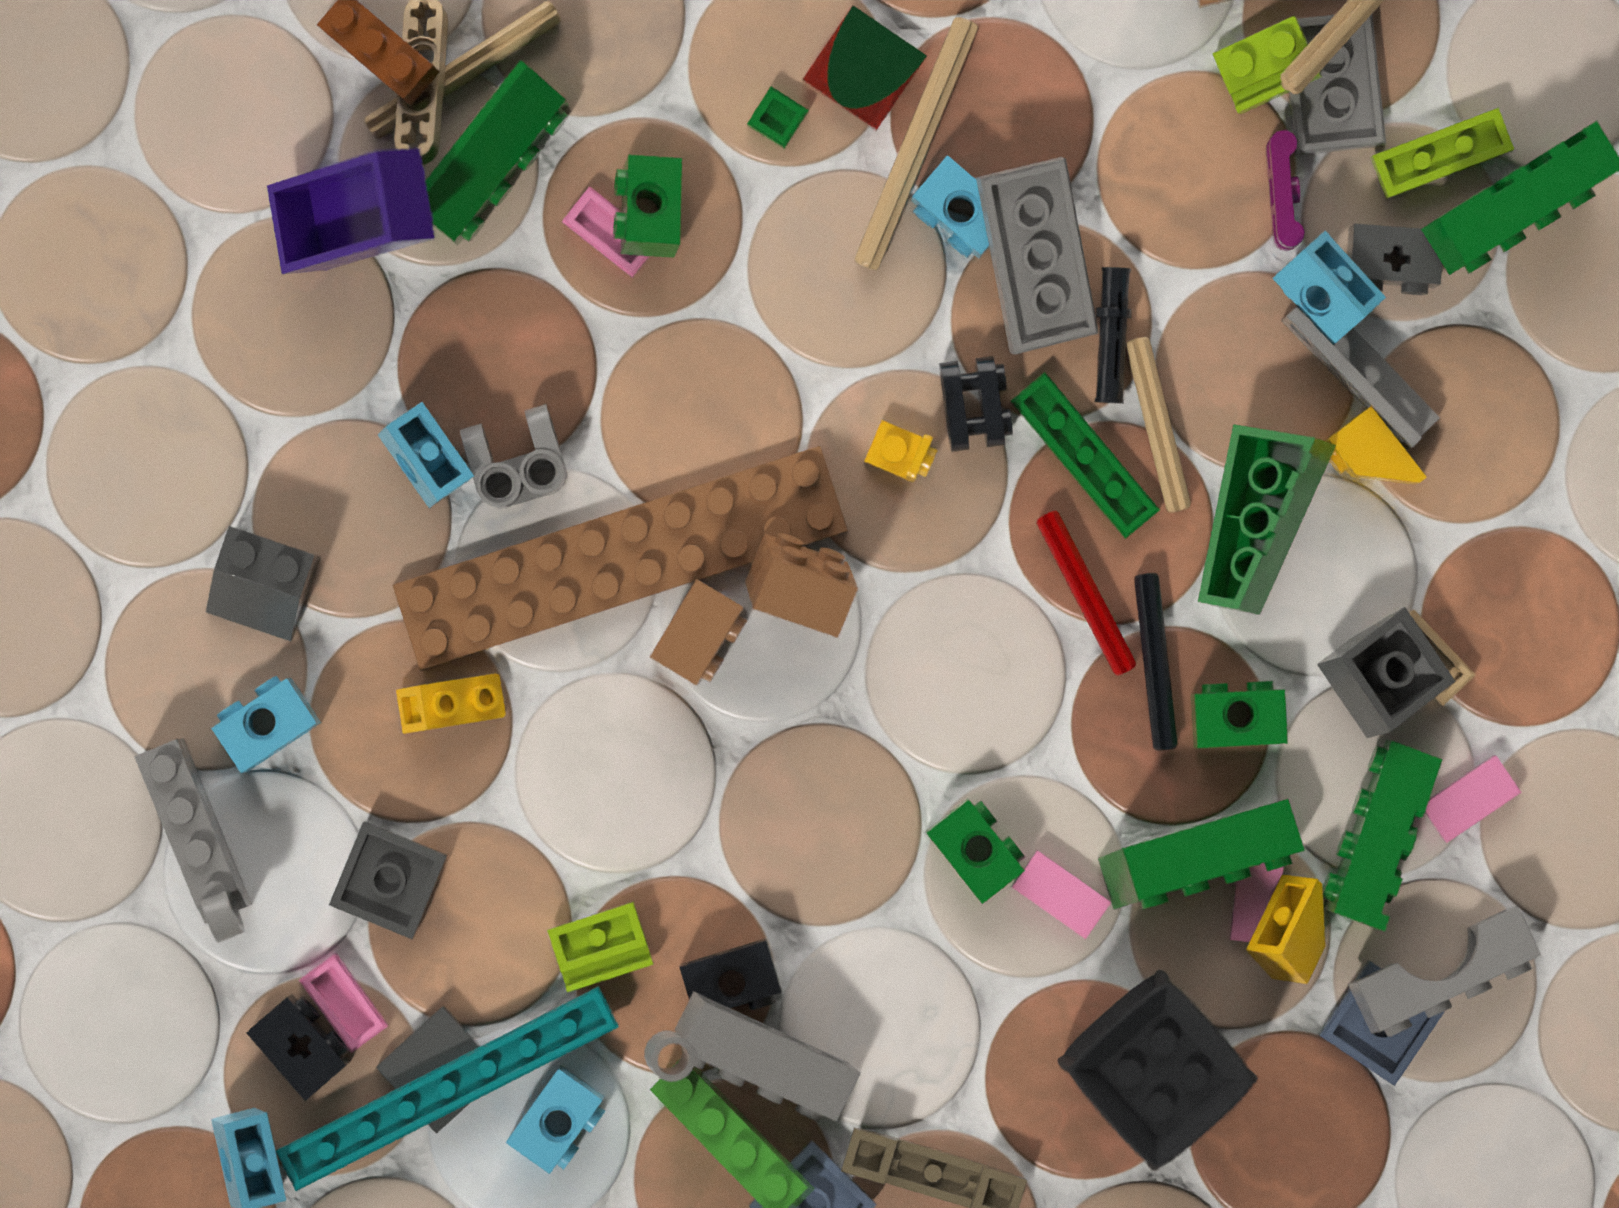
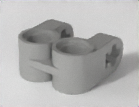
[460,404,567,509]

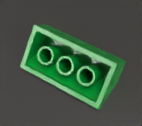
[425,60,569,246]

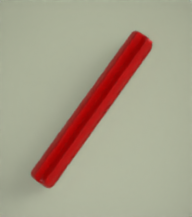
[1037,510,1136,675]

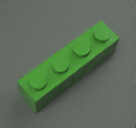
[650,1059,815,1208]

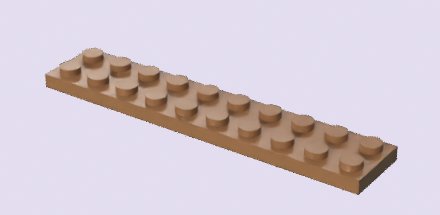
[392,446,848,670]

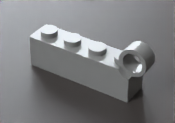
[134,738,252,943]
[644,992,861,1122]

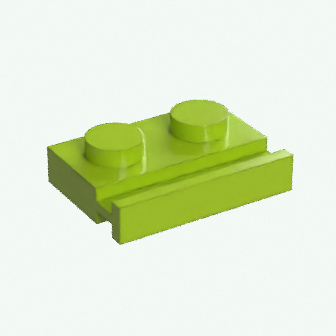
[1212,16,1322,115]
[547,901,654,993]

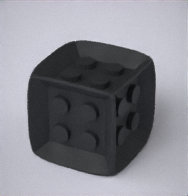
[1058,970,1258,1171]

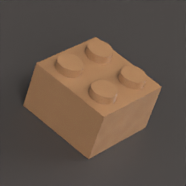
[745,533,858,638]
[650,579,748,685]

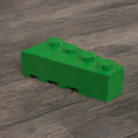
[1421,120,1619,275]
[1198,424,1336,615]
[1322,740,1443,932]
[1098,799,1305,910]

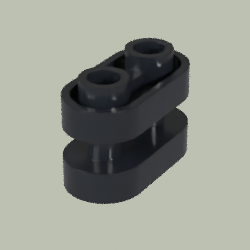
[939,356,1013,452]

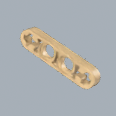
[394,0,448,165]

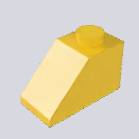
[1325,406,1427,485]
[1246,874,1326,984]

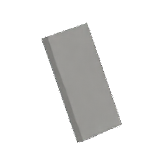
[976,157,1099,355]

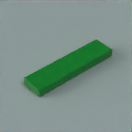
[1010,372,1160,539]

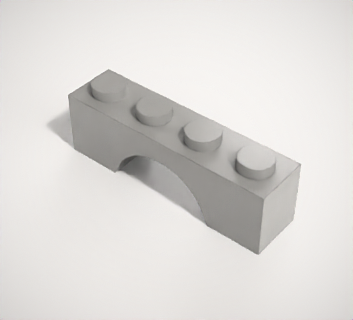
[1348,906,1541,1037]

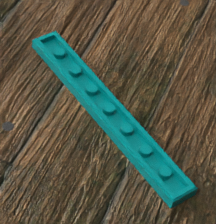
[276,986,619,1191]

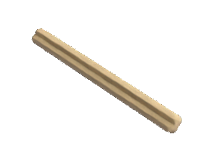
[855,17,978,270]

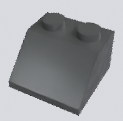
[206,526,320,641]
[1317,607,1455,738]

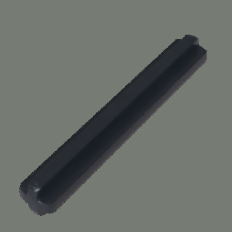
[1134,573,1178,751]

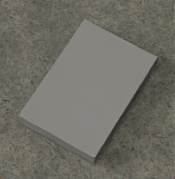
[1282,14,1386,156]

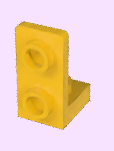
[864,420,937,483]
[396,673,506,734]

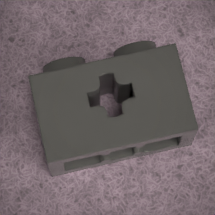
[1347,224,1442,295]

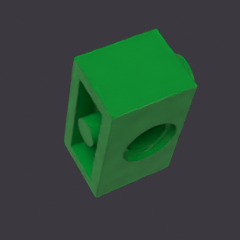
[613,154,682,258]
[1191,681,1288,748]
[925,798,1025,904]

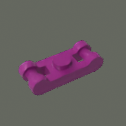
[1266,130,1305,251]

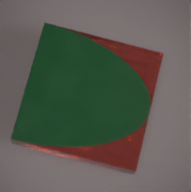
[802,5,927,132]

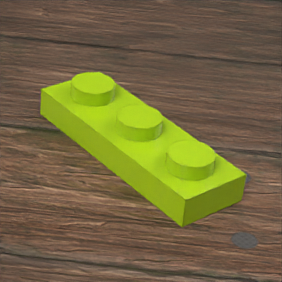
[1370,107,1515,199]

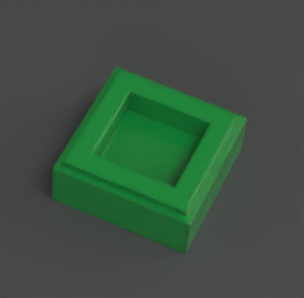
[747,86,809,150]

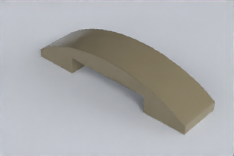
[841,1127,1027,1208]

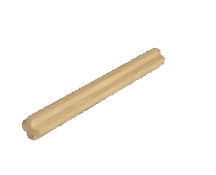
[365,1,561,139]

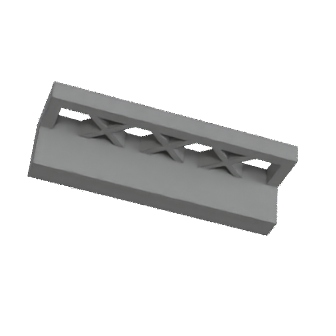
[1281,306,1440,450]

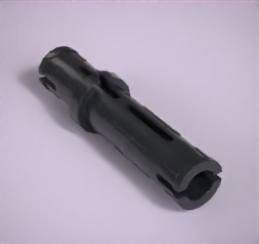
[1094,267,1132,404]

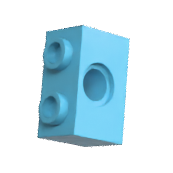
[911,155,989,259]
[1272,231,1386,345]
[378,402,474,508]
[211,676,321,773]
[506,1065,605,1174]
[211,1108,286,1208]

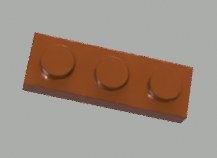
[317,0,440,106]

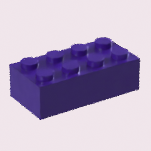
[267,148,435,274]

